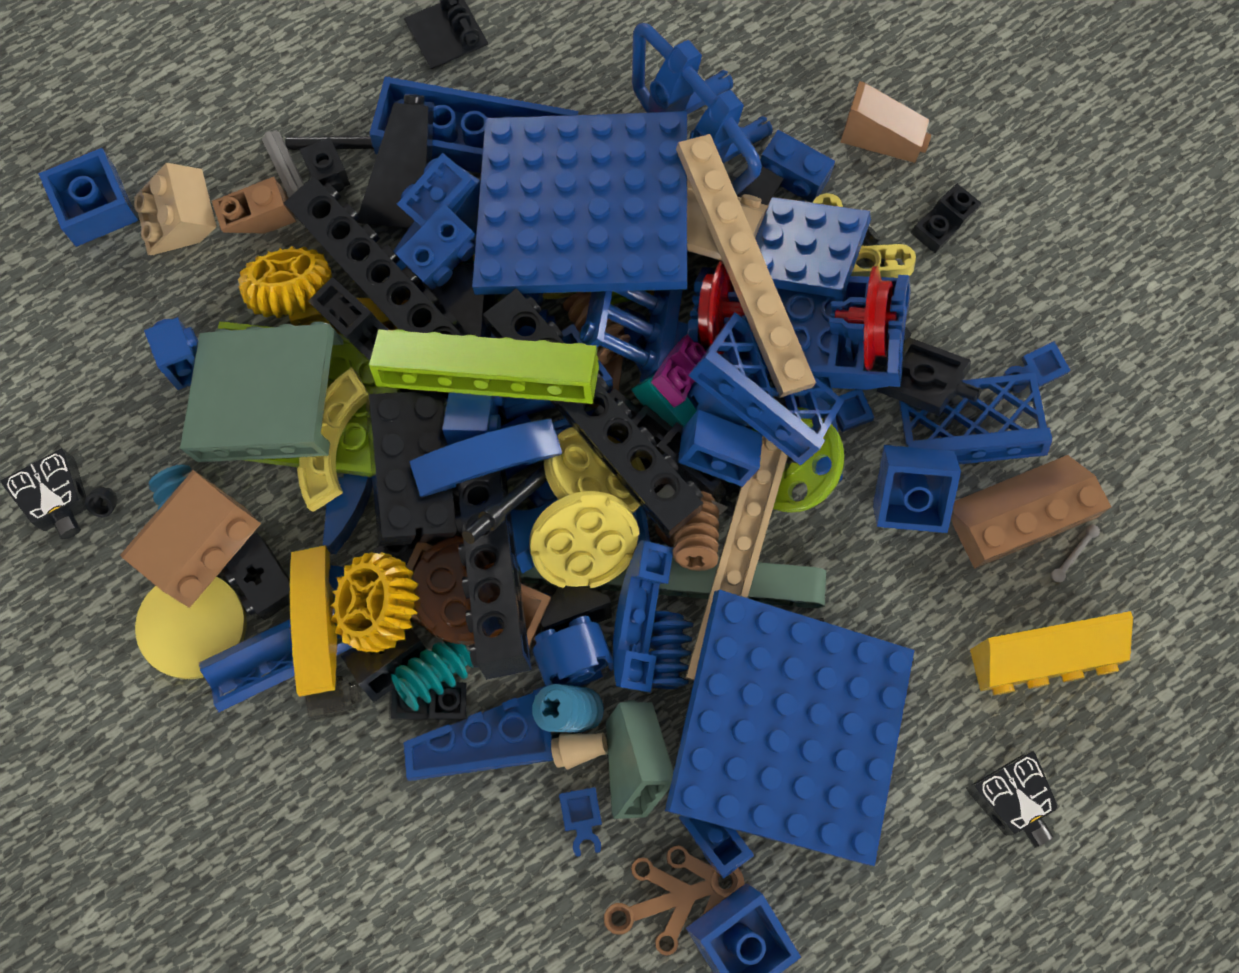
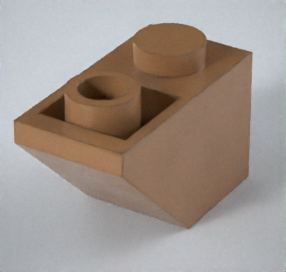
[212,177,297,234]

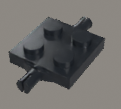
[874,337,981,416]

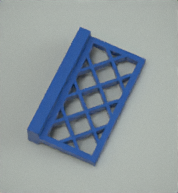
[688,312,844,466]
[899,373,1052,464]

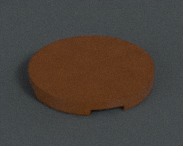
[412,535,521,645]

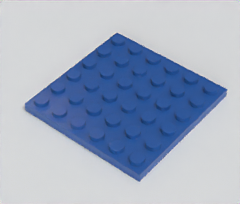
[472,111,687,295]
[665,590,915,866]

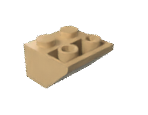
[134,163,217,255]

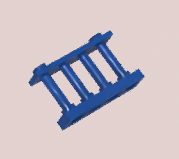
[579,289,683,382]

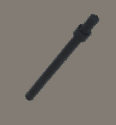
[462,465,547,544]

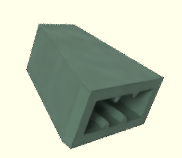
[606,700,673,819]

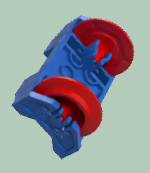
[688,261,911,390]

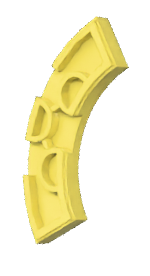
[297,367,369,512]

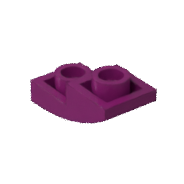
[651,334,706,408]

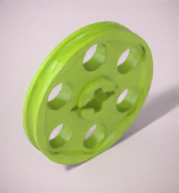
[752,407,844,513]

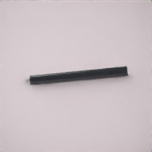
[285,136,374,150]

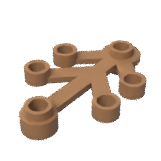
[604,845,744,955]

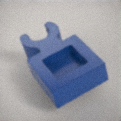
[1003,341,1071,393]
[559,787,602,857]

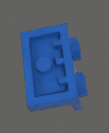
[397,153,475,227]

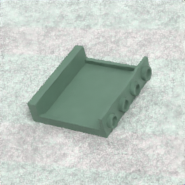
[180,322,343,462]

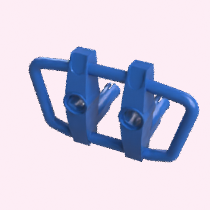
[632,23,773,195]

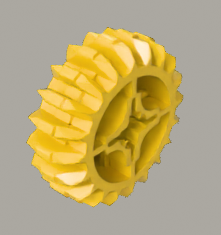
[238,246,333,318]
[330,552,420,653]

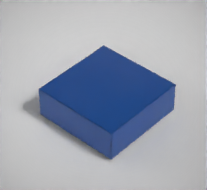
[836,389,875,432]

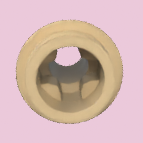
[551,732,608,770]

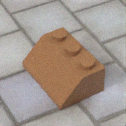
[120,470,261,608]

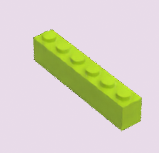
[369,329,599,404]

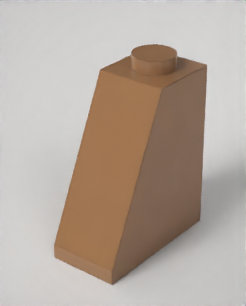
[840,81,931,163]

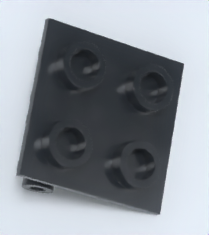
[404,0,488,69]

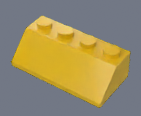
[970,611,1133,696]

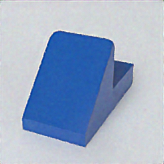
[679,816,754,879]

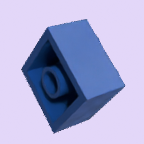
[38,148,138,247]
[873,445,961,533]
[686,883,801,973]

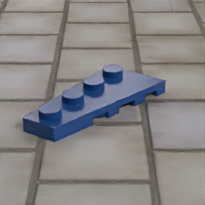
[404,686,554,781]

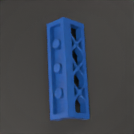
[199,600,352,712]

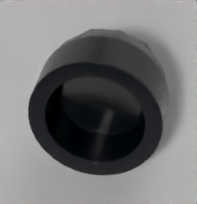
[85,487,118,518]

